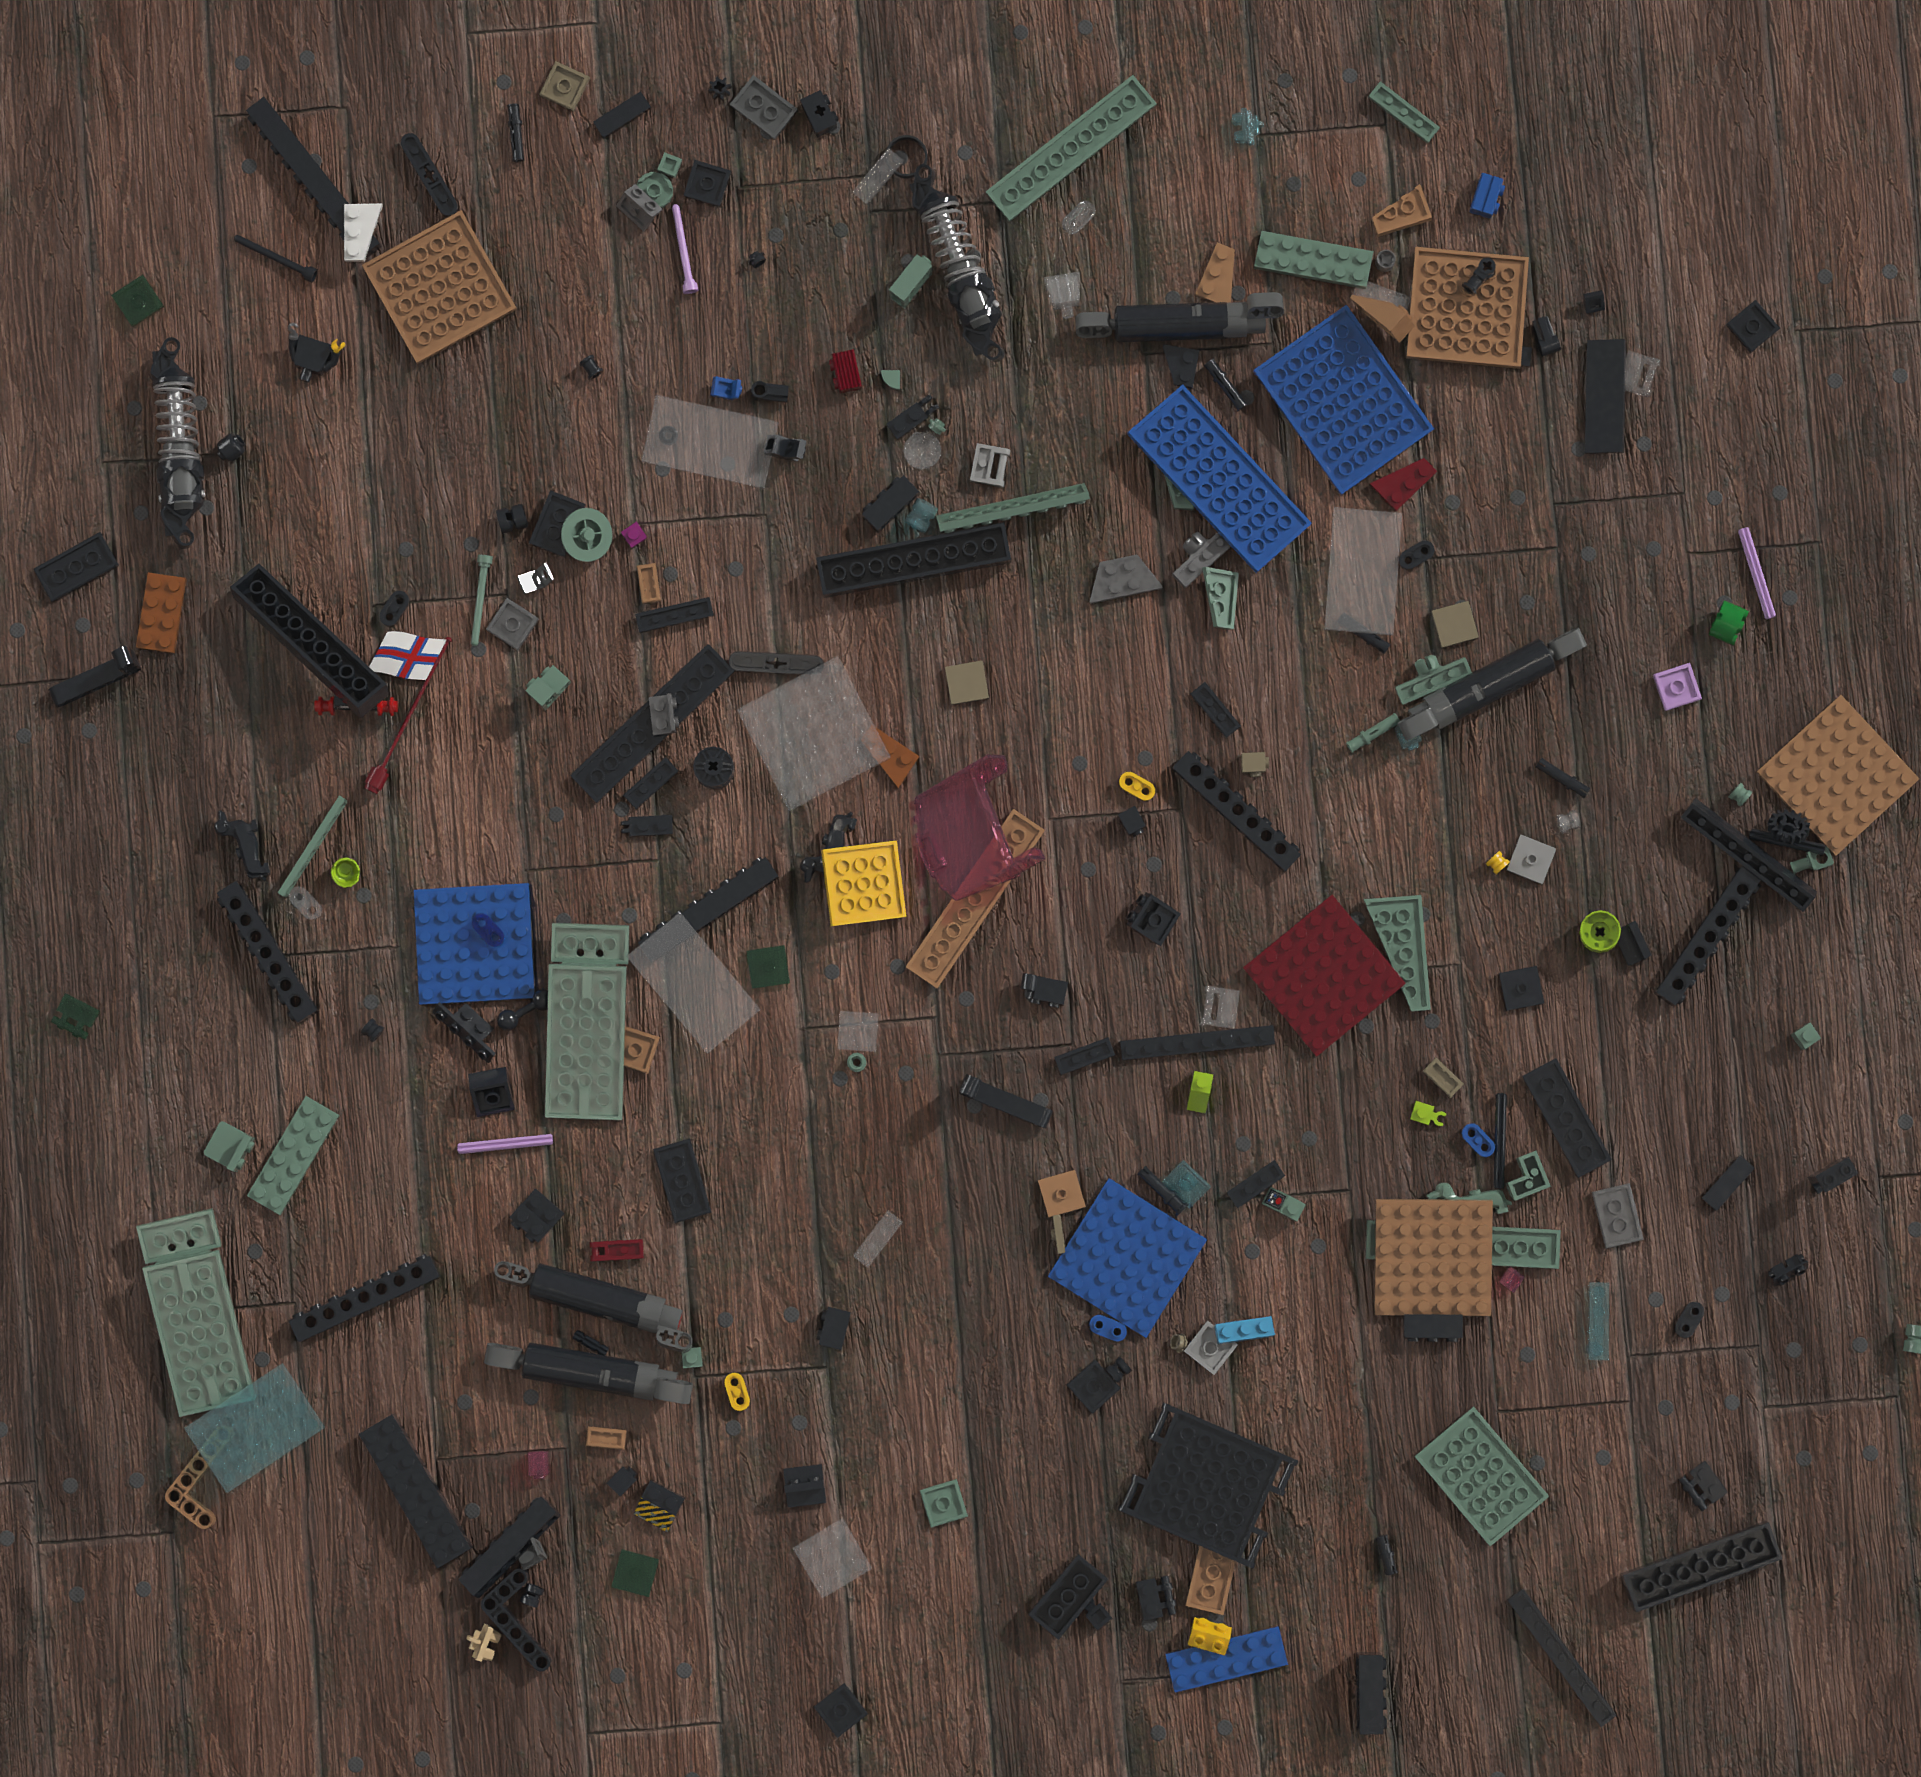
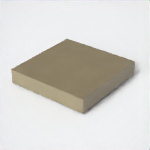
[539,61,590,112]
[1431,601,1479,648]
[945,660,989,705]

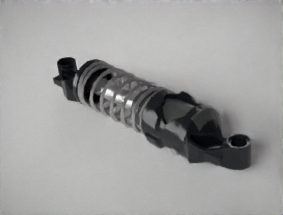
[909,164,1005,362]
[150,337,205,549]

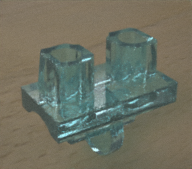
[1232,108,1264,146]

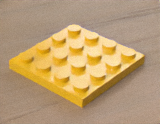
[821,841,906,926]

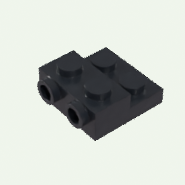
[1126,892,1181,946]
[509,1188,565,1243]

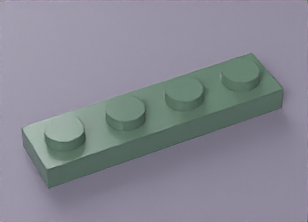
[1368,81,1440,144]

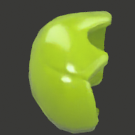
[331,857,360,888]

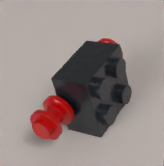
[314,695,398,716]

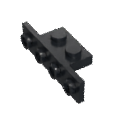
[433,1002,496,1063]

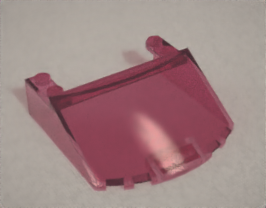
[913,754,1045,901]

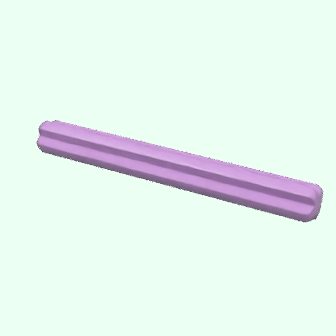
[1738,527,1776,619]
[457,1134,553,1154]

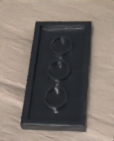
[34,532,119,603]
[653,1138,712,1223]

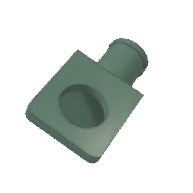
[1790,846,1834,874]

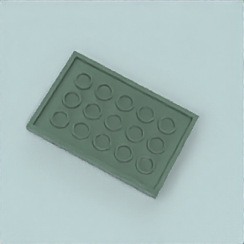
[1414,1406,1549,1546]

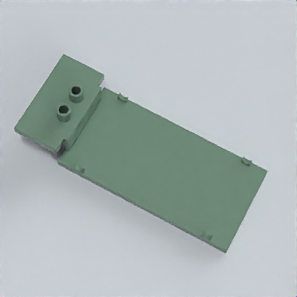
[545,923,629,1120]
[136,1208,256,1417]

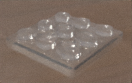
[793,1518,872,1599]

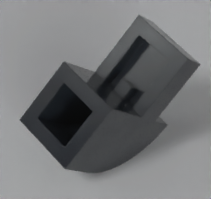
[763,435,806,461]

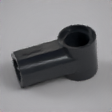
[1532,316,1561,357]
[751,381,789,403]

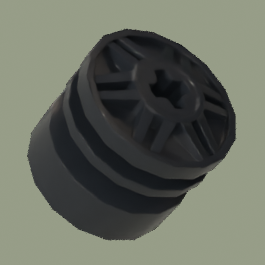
[693,746,735,790]

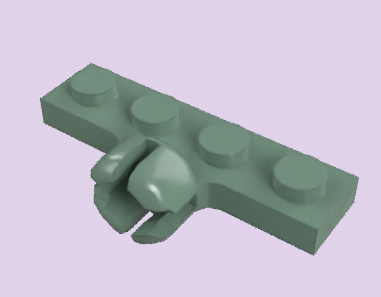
[1394,655,1472,705]

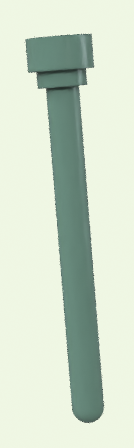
[471,555,493,646]

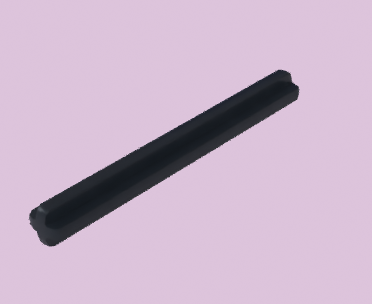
[1493,1093,1507,1189]

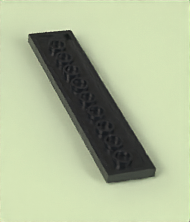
[570,644,735,803]

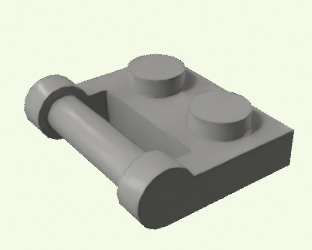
[970,443,1010,488]

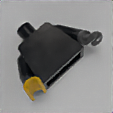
[288,323,345,383]

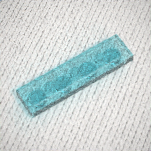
[1588,1282,1609,1360]

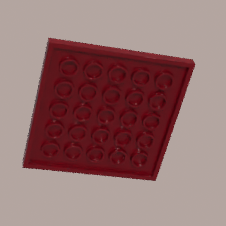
[1243,895,1406,1057]

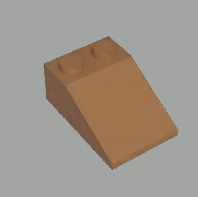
[1350,295,1415,343]

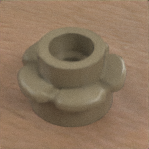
[1170,1334,1188,1352]

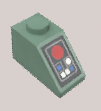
[1261,1187,1306,1222]

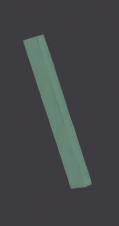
[278,795,347,898]

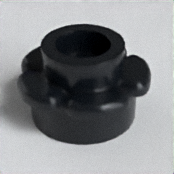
[748,251,766,268]

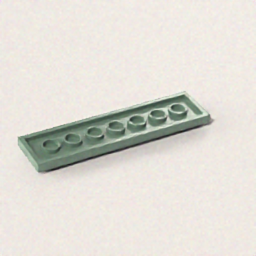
[936,483,1090,533]

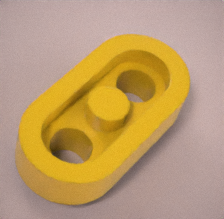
[1119,772,1155,801]
[724,1373,750,1411]

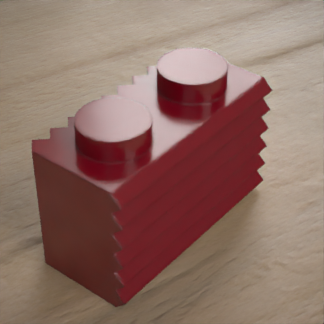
[829,349,862,394]

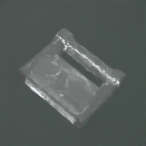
[1625,350,1661,397]
[1200,986,1240,1029]

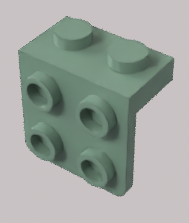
[204,1121,255,1172]

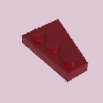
[1369,458,1437,511]

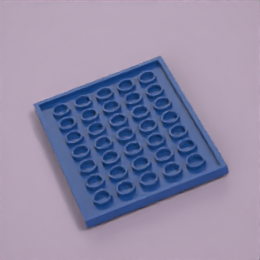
[1253,305,1434,495]

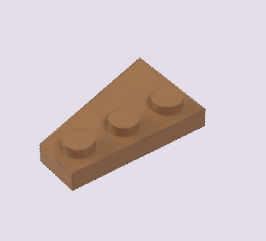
[1195,242,1235,302]

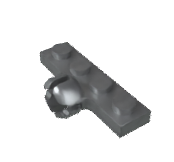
[1172,532,1231,589]

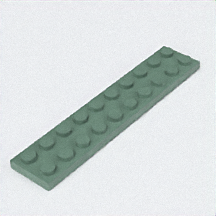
[986,75,1157,222]
[1365,1220,1561,1269]

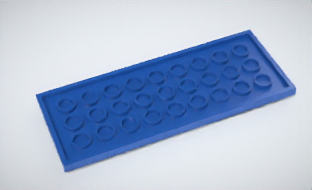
[1127,385,1312,573]

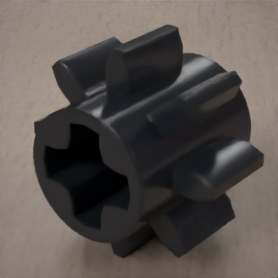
[708,76,732,101]

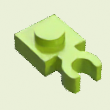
[1410,1101,1446,1126]

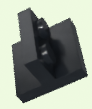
[783,1464,827,1508]

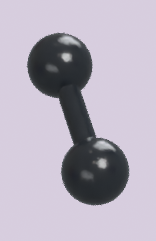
[497,989,548,1031]

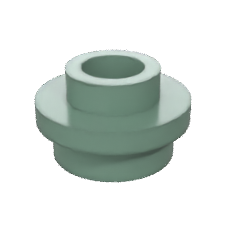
[928,418,946,435]
[847,1053,866,1072]

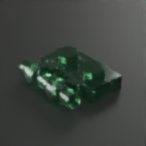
[51,993,100,1040]

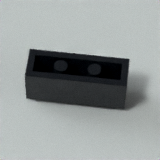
[862,475,920,533]
[1403,1314,1463,1342]

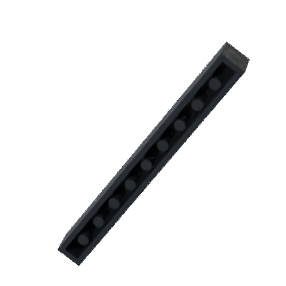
[246,97,382,260]

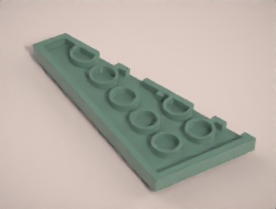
[1364,895,1431,1012]

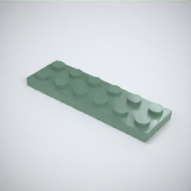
[1254,231,1374,289]
[247,1096,340,1215]

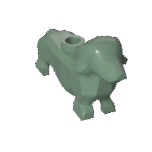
[1427,1182,1512,1214]

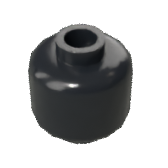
[217,433,246,462]

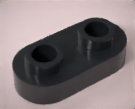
[1398,540,1435,570]
[379,591,410,627]
[1674,1302,1704,1338]

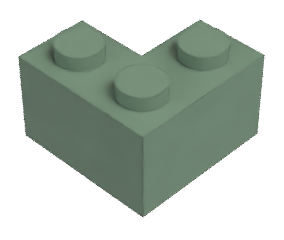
[525,665,571,711]
[1505,1151,1551,1201]

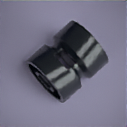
[496,504,528,534]

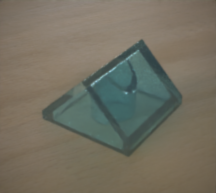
[1162,1160,1211,1209]

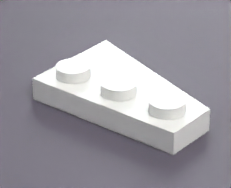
[344,204,383,262]

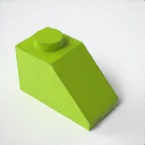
[1186,1071,1213,1113]

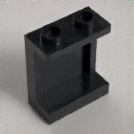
[1807,1157,1858,1194]

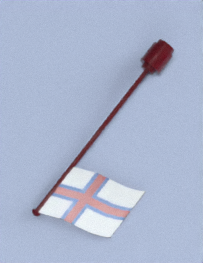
[363,631,452,794]

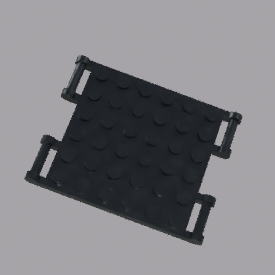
[1118,1402,1299,1569]

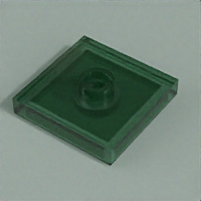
[111,274,165,327]
[747,945,790,989]
[612,1549,659,1597]

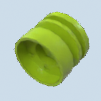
[1579,910,1621,953]

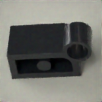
[1020,973,1068,1008]

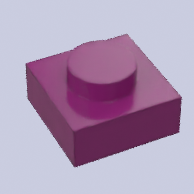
[621,522,647,549]

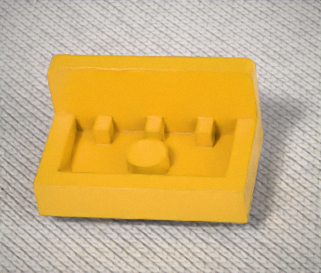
[1188,1617,1232,1655]

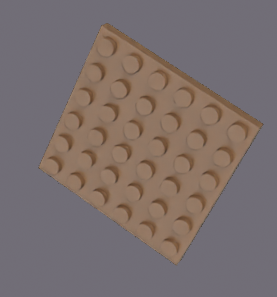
[362,210,517,364]
[1406,247,1529,369]
[1756,695,1919,857]
[1374,1199,1493,1316]

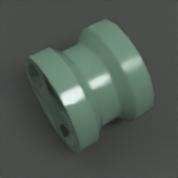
[1728,783,1753,807]

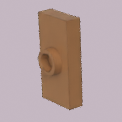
[637,563,661,604]
[586,1426,627,1450]

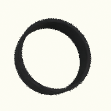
[886,135,927,179]

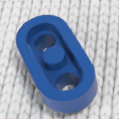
[1462,1124,1495,1157]
[1089,1315,1127,1341]

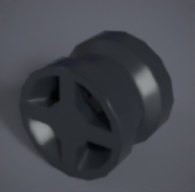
[361,1018,385,1042]

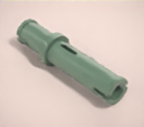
[1346,713,1400,753]

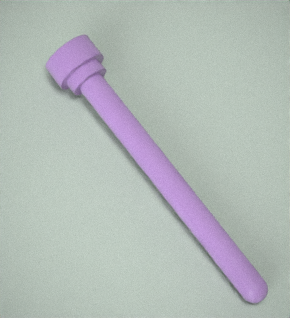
[672,204,698,294]

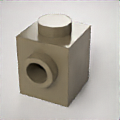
[1241,752,1269,777]

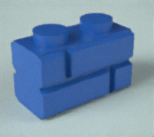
[1469,173,1505,219]

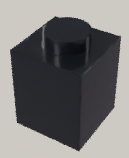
[1117,806,1146,837]
[607,1466,638,1497]

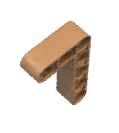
[165,1425,234,1529]

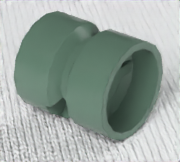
[1903,1324,1921,1354]

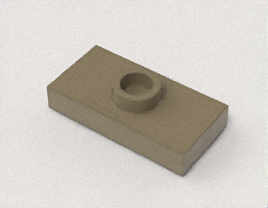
[1422,1058,1464,1098]
[1051,1215,1066,1254]

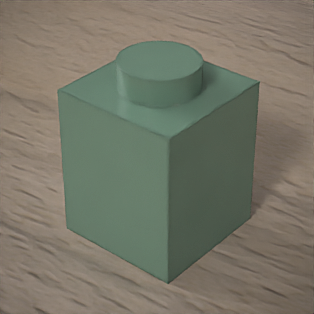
[1791,1023,1821,1050]

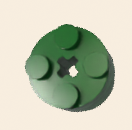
[1708,600,1749,646]

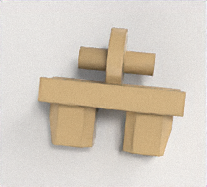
[466,1623,501,1662]

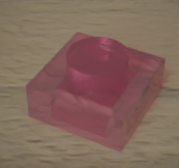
[1499,1267,1525,1293]

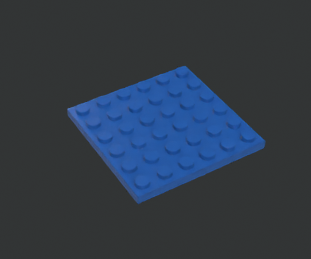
[414,883,535,1005]
[1048,1178,1207,1338]

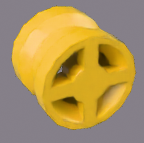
[1485,851,1510,875]

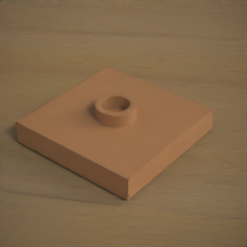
[624,1026,660,1074]
[1038,1170,1086,1217]

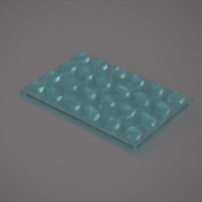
[184,1363,325,1493]

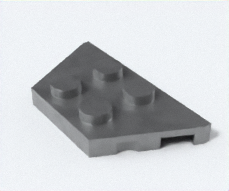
[1090,555,1162,604]

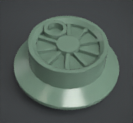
[561,508,612,562]

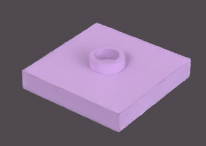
[1653,663,1702,711]

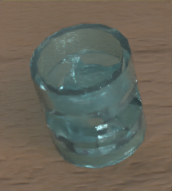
[904,498,938,533]

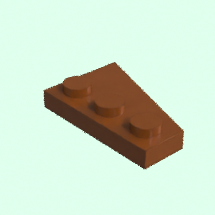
[861,725,920,789]

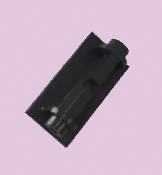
[1767,1254,1808,1286]

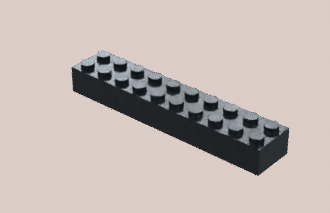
[816,522,1011,598]
[230,563,389,719]

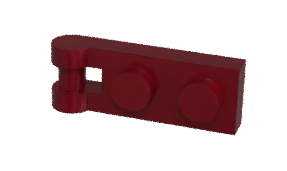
[589,1239,644,1262]

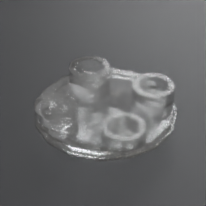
[903,432,941,469]

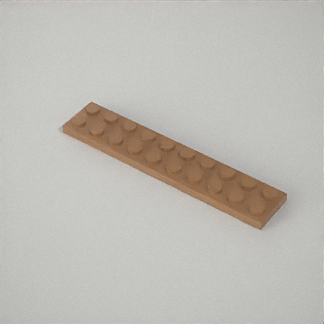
[906,809,1045,989]

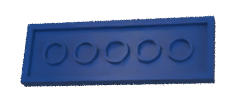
[1165,1626,1288,1692]

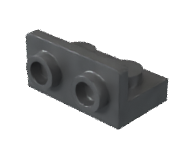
[616,184,662,231]
[649,693,679,736]

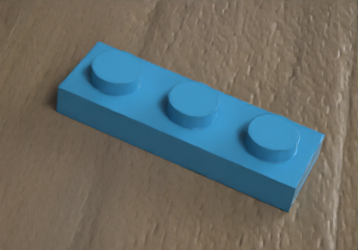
[1214,1316,1275,1344]

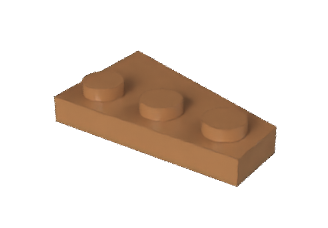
[1372,184,1432,237]

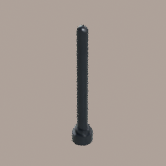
[234,235,318,283]

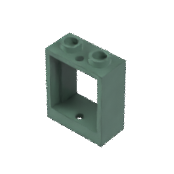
[889,254,932,309]

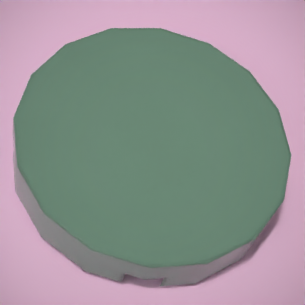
[637,172,673,208]

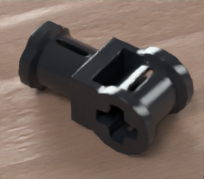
[1462,258,1496,296]

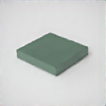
[920,1479,968,1528]

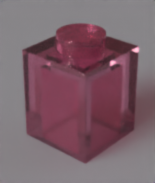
[528,1451,550,1479]

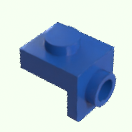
[710,376,742,400]

